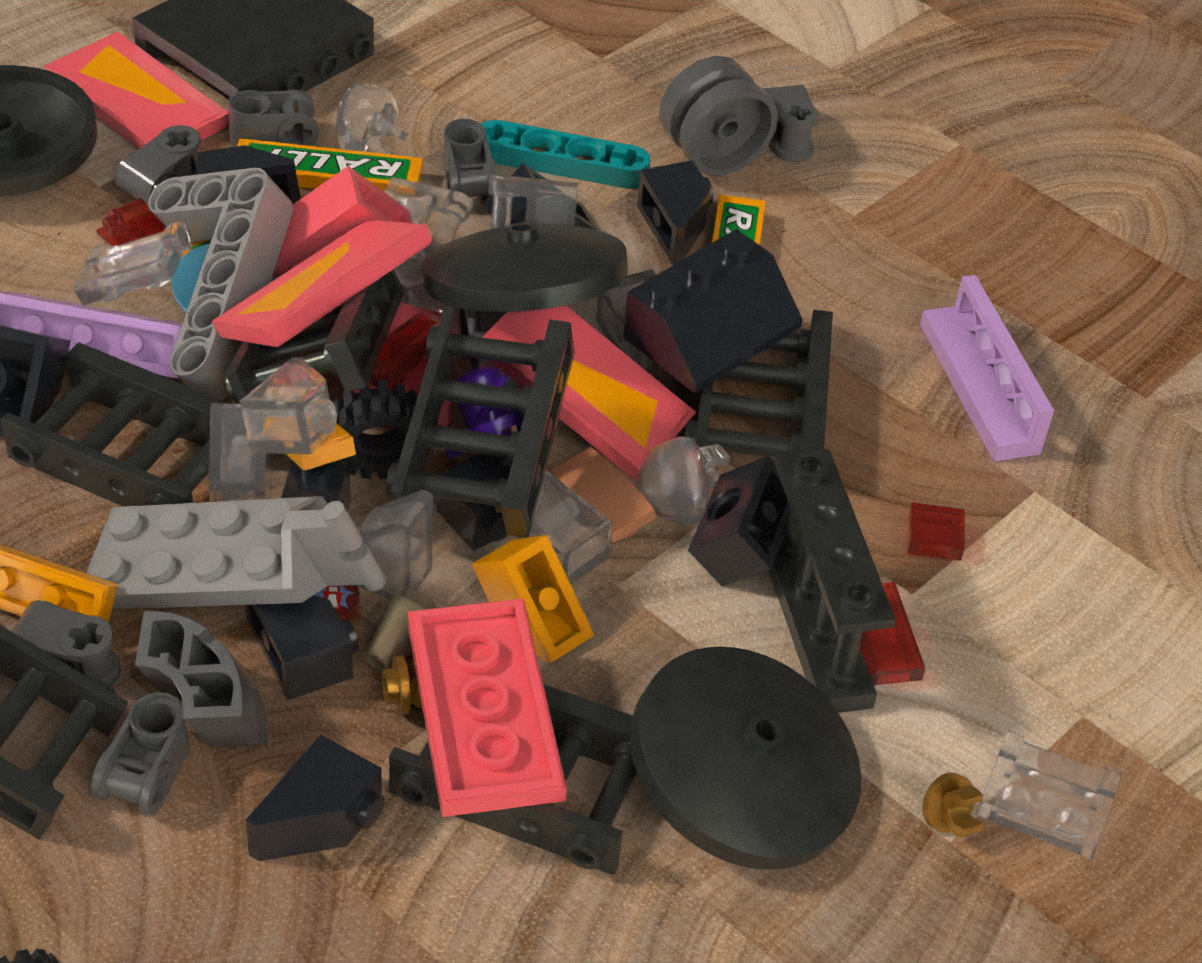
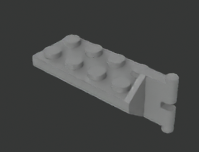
[86,496,387,609]

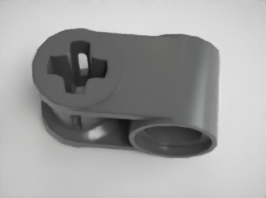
[762,85,819,162]
[229,89,319,147]
[443,118,498,204]
[115,125,201,205]
[11,600,121,687]
[91,692,190,816]

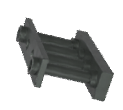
[225,269,404,420]
[386,306,575,537]
[684,309,833,475]
[1,342,261,507]
[768,449,896,713]
[0,625,128,840]
[389,684,638,875]

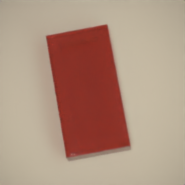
[860,582,925,685]

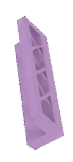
[920,275,1054,462]
[0,291,183,378]

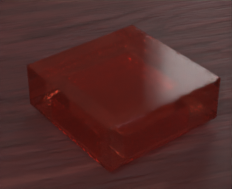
[907,502,965,561]

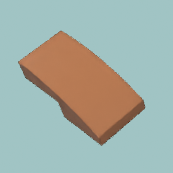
[547,447,657,544]

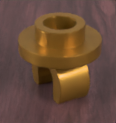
[382,656,422,715]
[922,772,983,837]

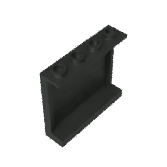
[132,0,374,97]

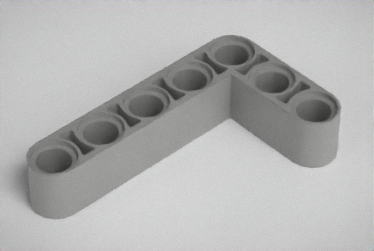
[148,168,293,400]

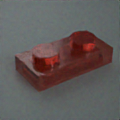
[368,313,441,389]

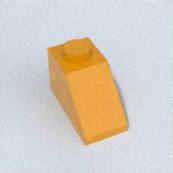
[471,535,595,663]

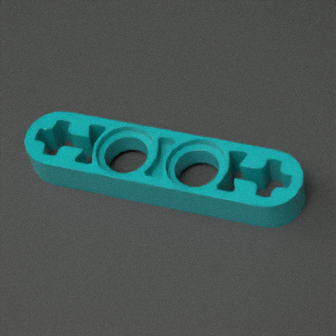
[481,120,650,189]

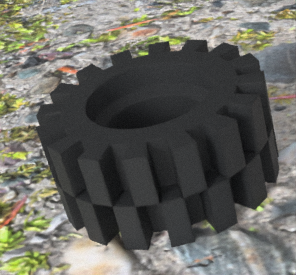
[329,380,418,479]

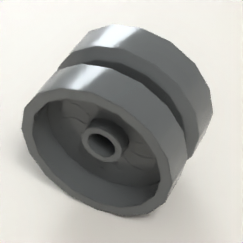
[659,56,778,176]

